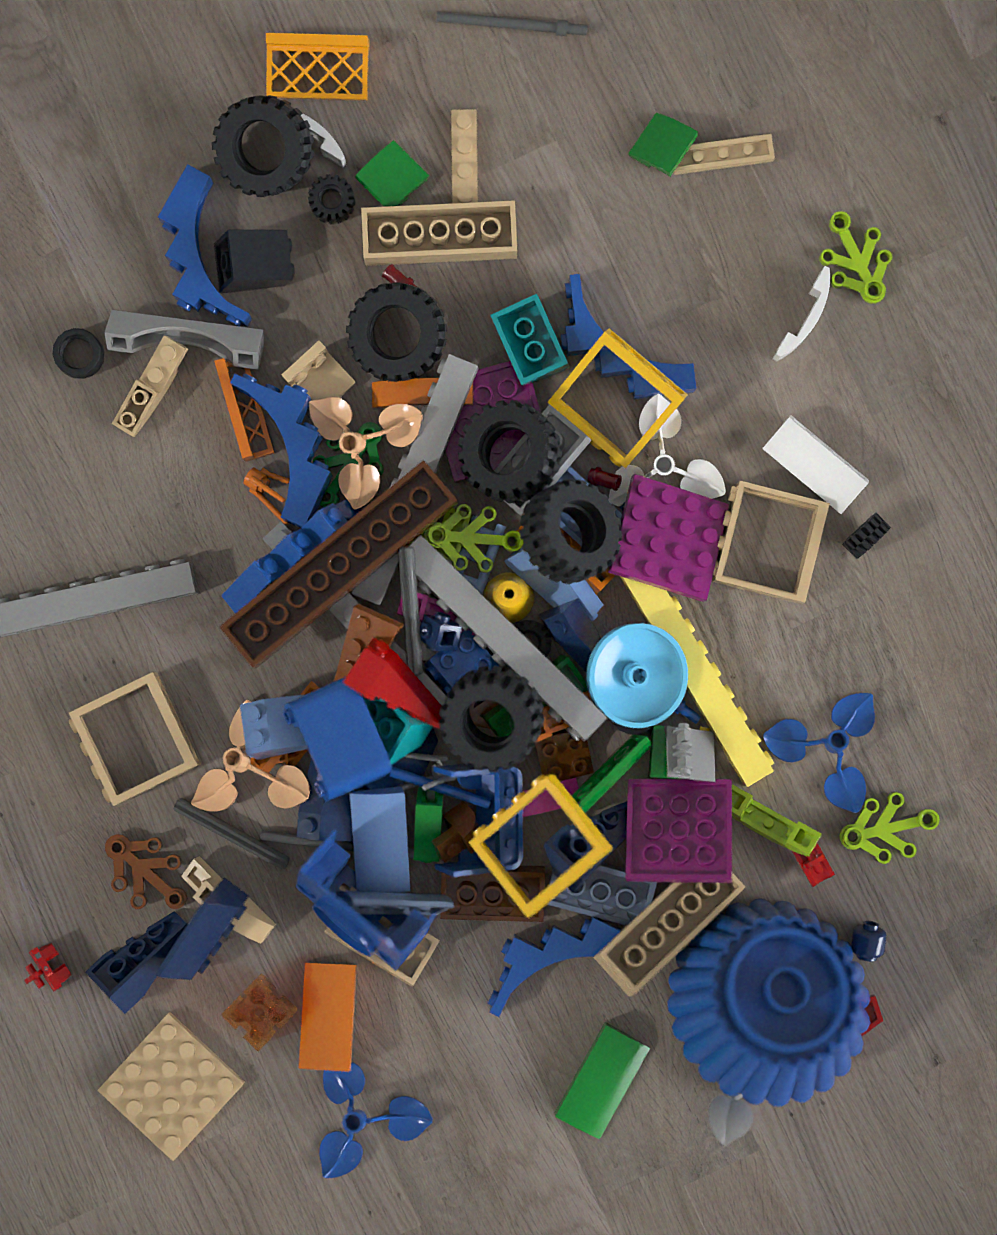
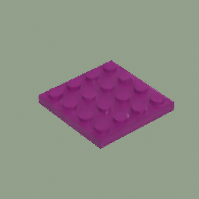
[445,361,541,483]
[608,474,729,602]
[626,779,732,883]

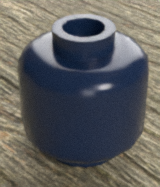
[851,921,887,962]

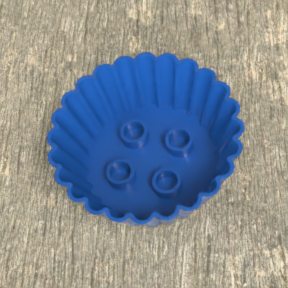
[667,898,870,1107]

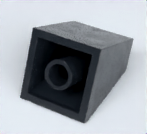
[214,229,295,293]

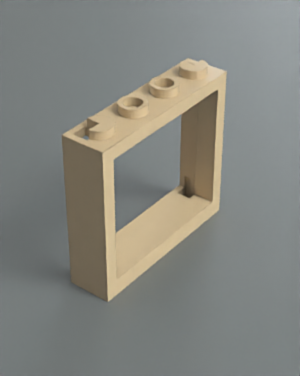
[712,481,830,604]
[69,672,201,806]

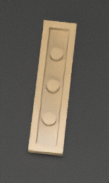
[451,110,478,204]
[673,134,775,175]

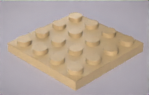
[97,1012,245,1161]

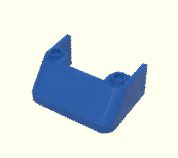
[434,763,523,877]

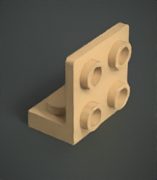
[282,340,355,400]

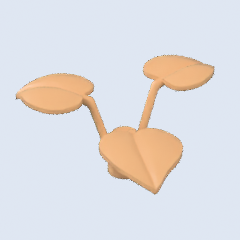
[309,397,423,509]
[191,700,310,812]

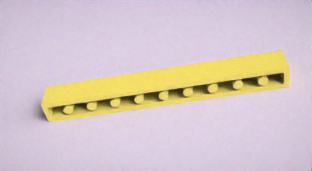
[620,576,774,787]

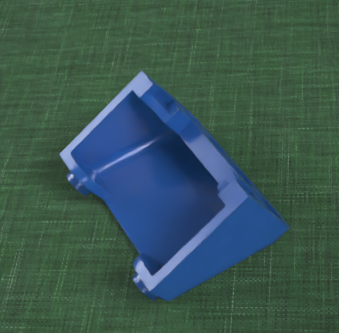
[283,677,392,802]

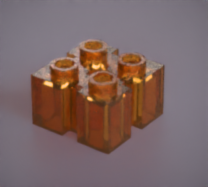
[221,973,298,1052]

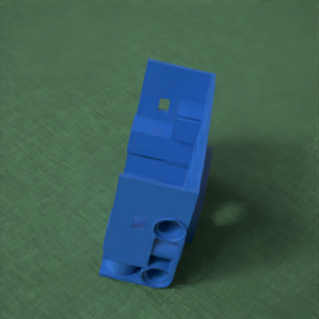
[296,830,436,971]

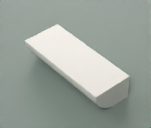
[763,415,869,514]

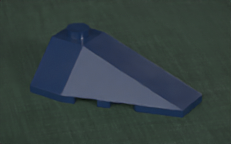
[538,598,601,673]
[297,757,354,841]
[544,801,627,892]
[85,911,188,1014]

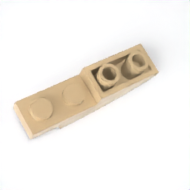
[112,335,188,437]
[181,856,276,944]

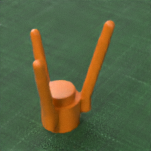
[243,467,290,525]

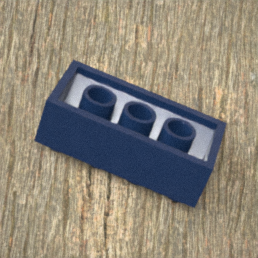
[155,878,249,980]

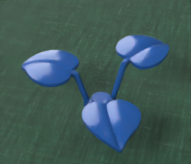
[763,693,875,813]
[319,1061,433,1178]

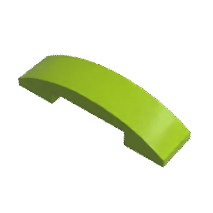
[732,784,822,857]

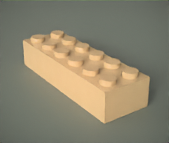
[361,201,517,266]
[593,872,746,997]

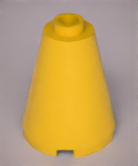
[483,572,534,623]

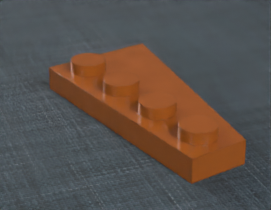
[334,604,404,681]

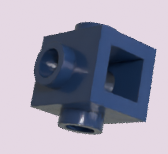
[419,612,462,652]

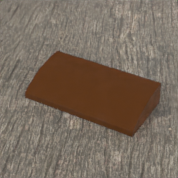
[440,866,545,922]

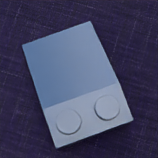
[240,695,308,760]

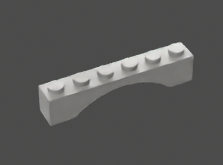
[105,310,264,370]

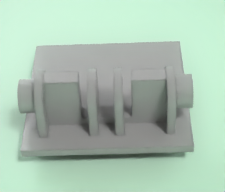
[666,723,715,782]

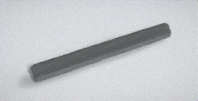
[398,546,423,676]
[173,798,290,870]

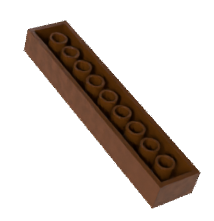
[219,460,458,668]

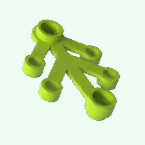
[819,211,892,304]
[424,504,524,573]
[839,792,940,864]

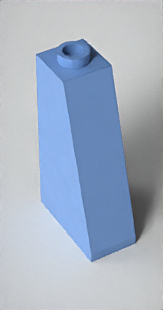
[504,548,603,622]

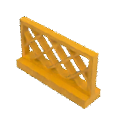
[266,33,369,101]

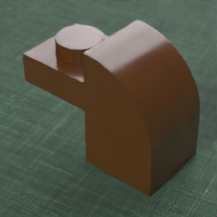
[432,801,480,863]

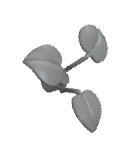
[708,1094,753,1146]

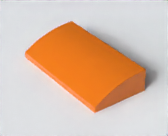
[299,963,357,1072]

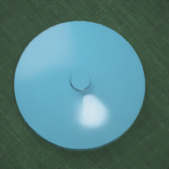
[586,623,688,728]

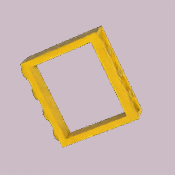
[547,328,688,469]
[469,774,613,918]

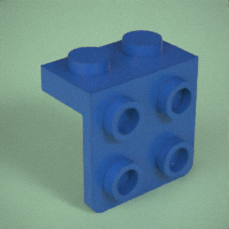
[424,630,499,696]

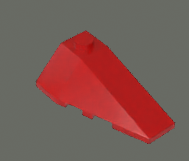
[343,637,442,728]

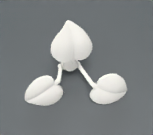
[608,394,726,507]

